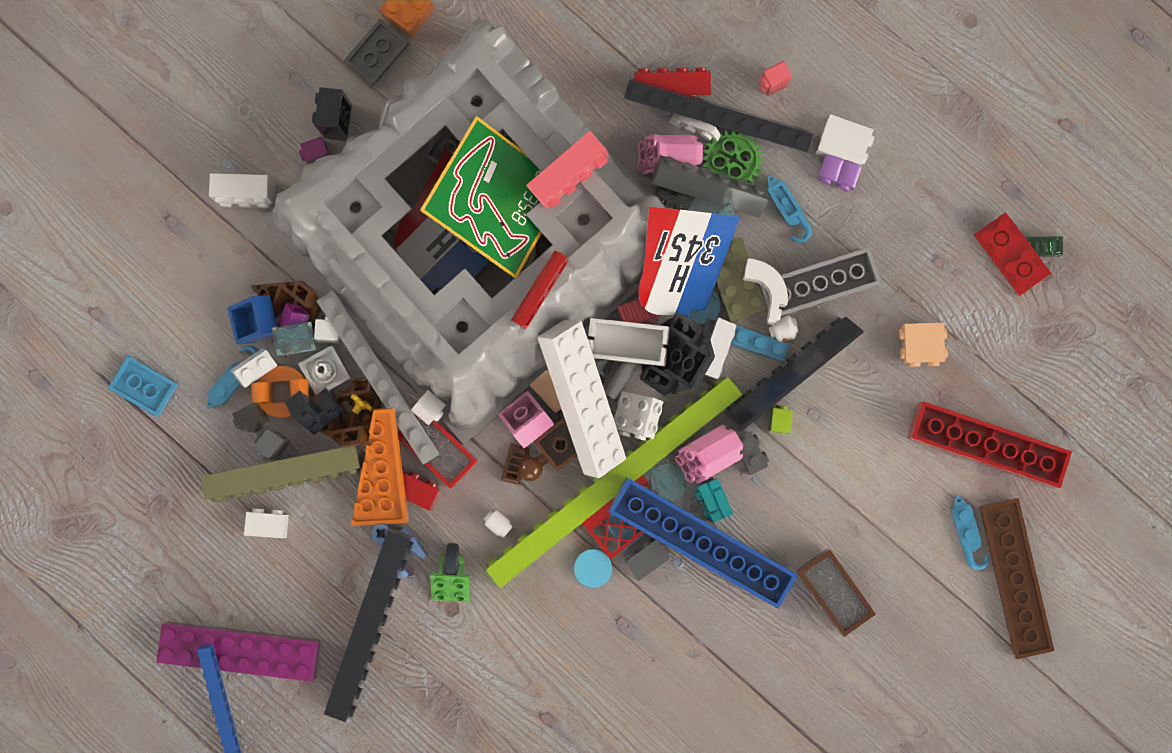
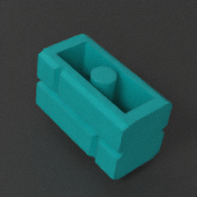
[694,478,733,523]

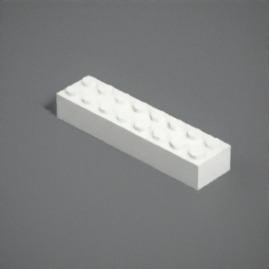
[537,319,626,478]

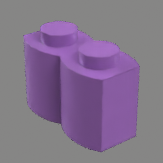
[817,154,862,192]

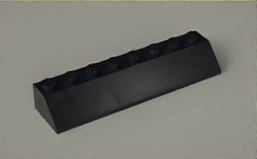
[725,317,864,432]

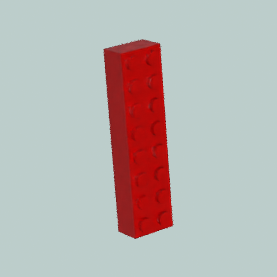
[907,401,1072,488]

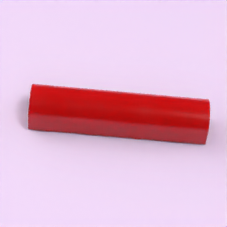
[511,250,569,330]

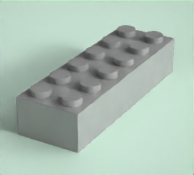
[759,247,882,317]

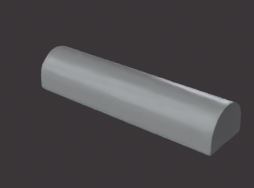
[604,362,639,401]

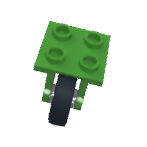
[430,543,470,602]

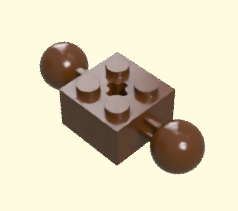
[518,418,578,481]

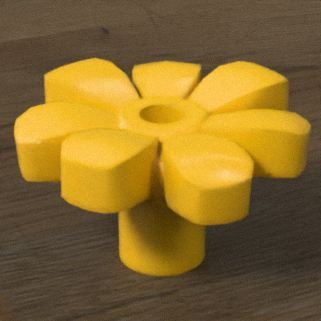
[351,394,373,415]

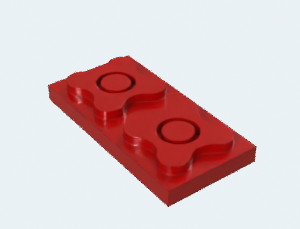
[974,212,1052,296]

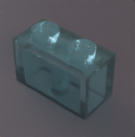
[272,322,316,356]

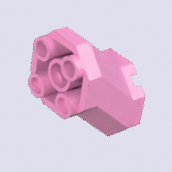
[637,134,703,175]
[675,425,743,484]

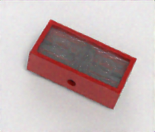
[398,414,479,489]

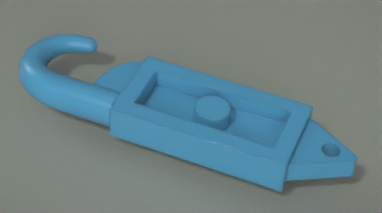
[767,175,812,243]
[206,346,258,409]
[950,495,989,570]

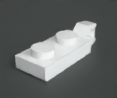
[669,113,721,141]

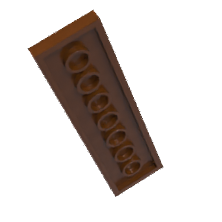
[979,498,1054,659]

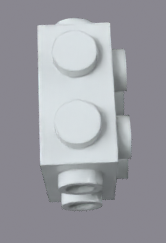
[613,391,663,441]

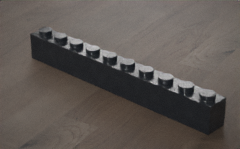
[624,77,814,152]
[324,528,414,722]

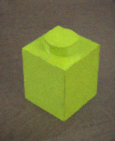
[769,405,793,434]

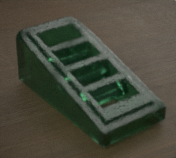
[1025,236,1063,257]

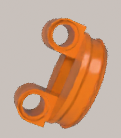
[251,366,310,418]

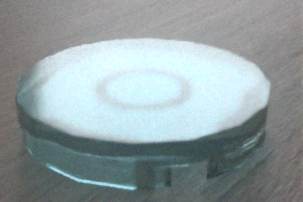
[649,464,687,502]

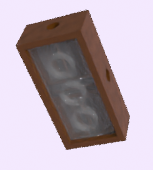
[796,549,876,637]

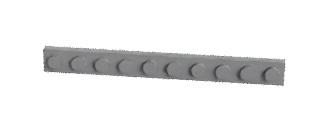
[317,291,439,465]

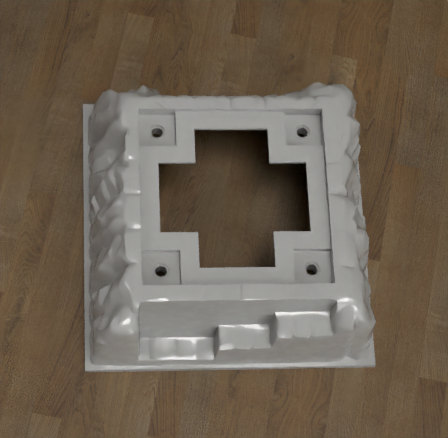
[264,20,665,444]

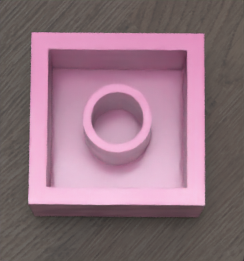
[498,391,555,448]

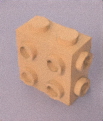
[898,323,948,367]

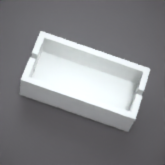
[588,318,670,366]

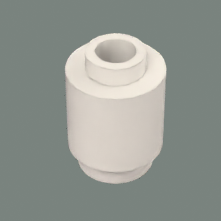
[484,510,513,538]

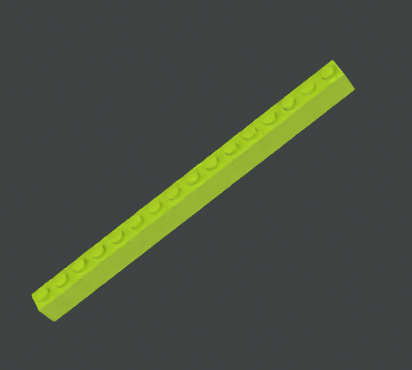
[486,377,742,588]

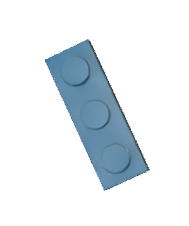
[730,326,790,362]

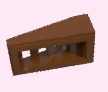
[501,444,529,485]

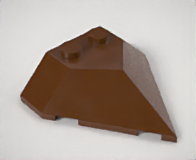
[251,281,321,357]
[320,377,382,447]

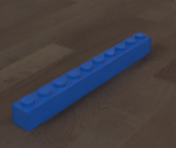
[197,643,242,753]

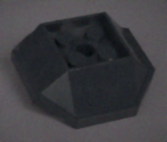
[640,313,715,398]

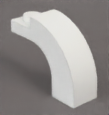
[743,258,788,325]

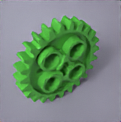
[701,130,763,184]

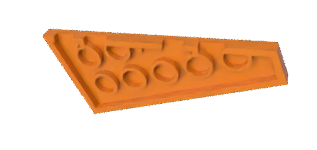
[351,407,409,526]

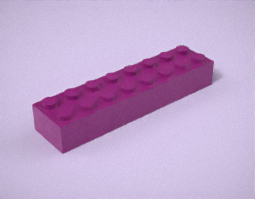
[156,621,321,682]

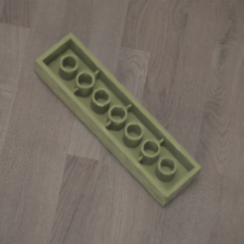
[201,446,364,502]

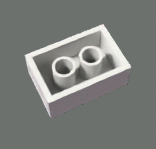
[209,173,276,208]

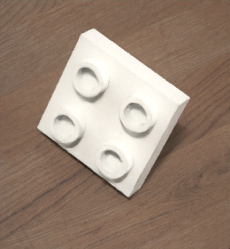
[299,345,351,395]

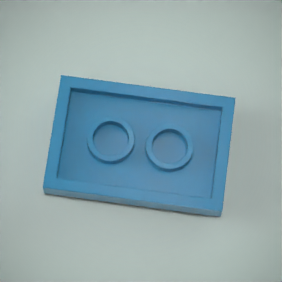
[108,355,179,417]

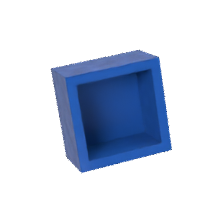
[227,296,279,344]

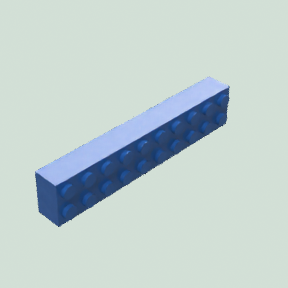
[607,477,798,609]

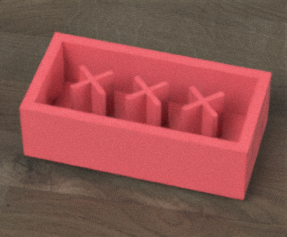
[526,131,609,209]

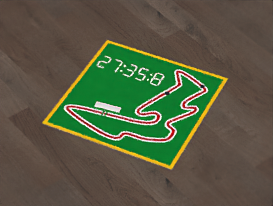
[420,116,542,279]

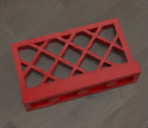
[582,475,656,559]

